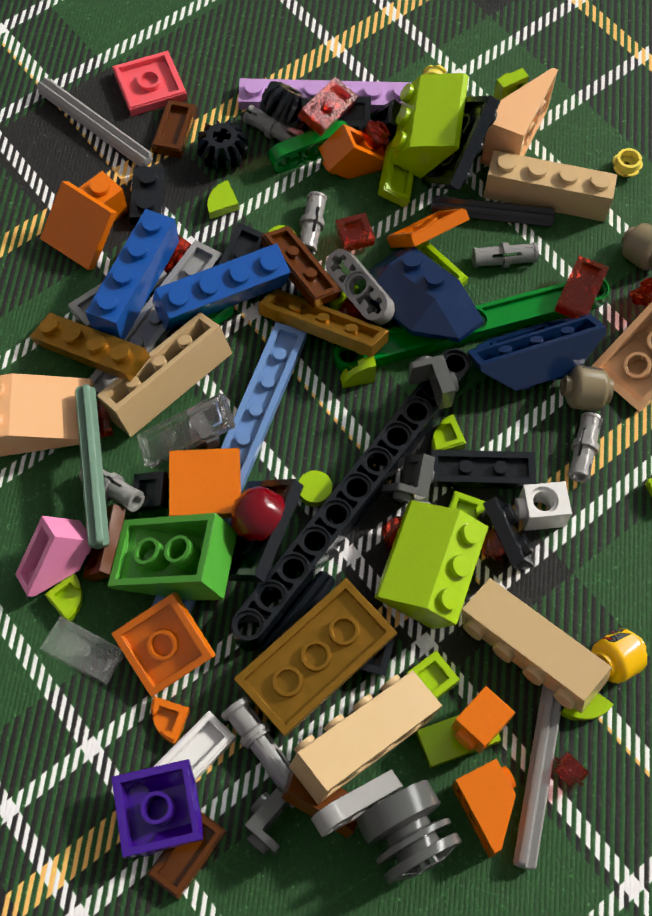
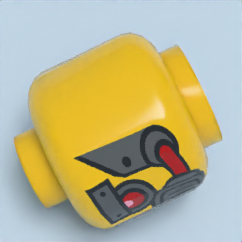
[592,628,648,684]

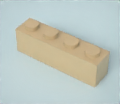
[483,150,617,222]
[96,312,232,437]
[462,578,612,714]
[289,670,442,805]

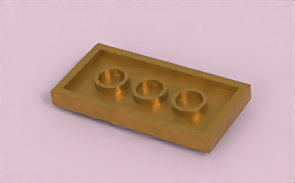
[234,578,397,737]

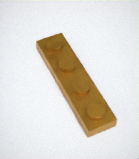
[259,289,389,357]
[30,313,151,382]

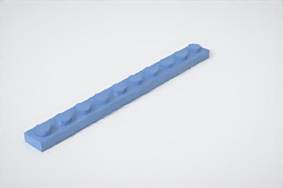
[151,322,307,614]

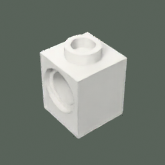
[515,481,572,531]

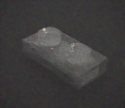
[40,616,125,685]

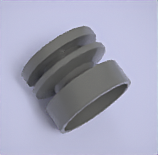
[355,780,462,885]

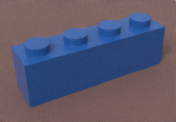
[86,209,179,340]
[152,243,291,331]

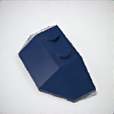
[370,247,483,343]
[467,314,606,391]

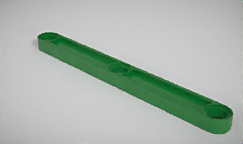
[334,275,610,372]

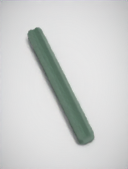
[75,384,110,549]

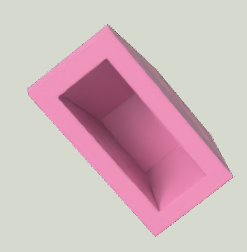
[15,516,91,597]

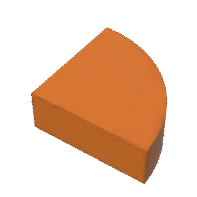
[151,696,190,745]

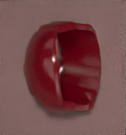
[231,486,285,541]

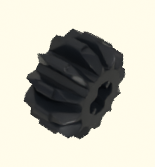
[260,81,313,128]
[197,119,248,172]

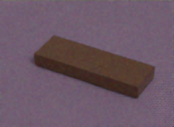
[260,226,342,308]

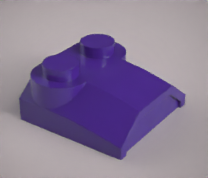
[111,759,203,859]

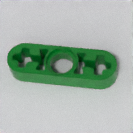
[267,120,347,173]

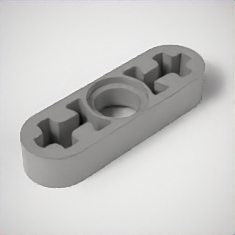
[326,249,395,325]
[311,770,403,837]

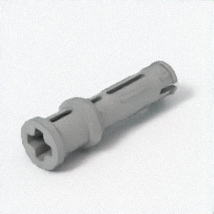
[221,695,295,808]

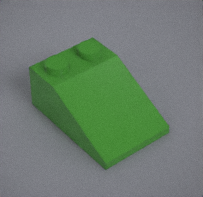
[108,513,237,601]

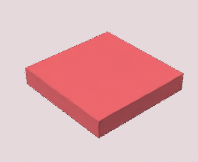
[112,51,188,117]

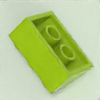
[391,73,469,178]
[374,500,489,629]

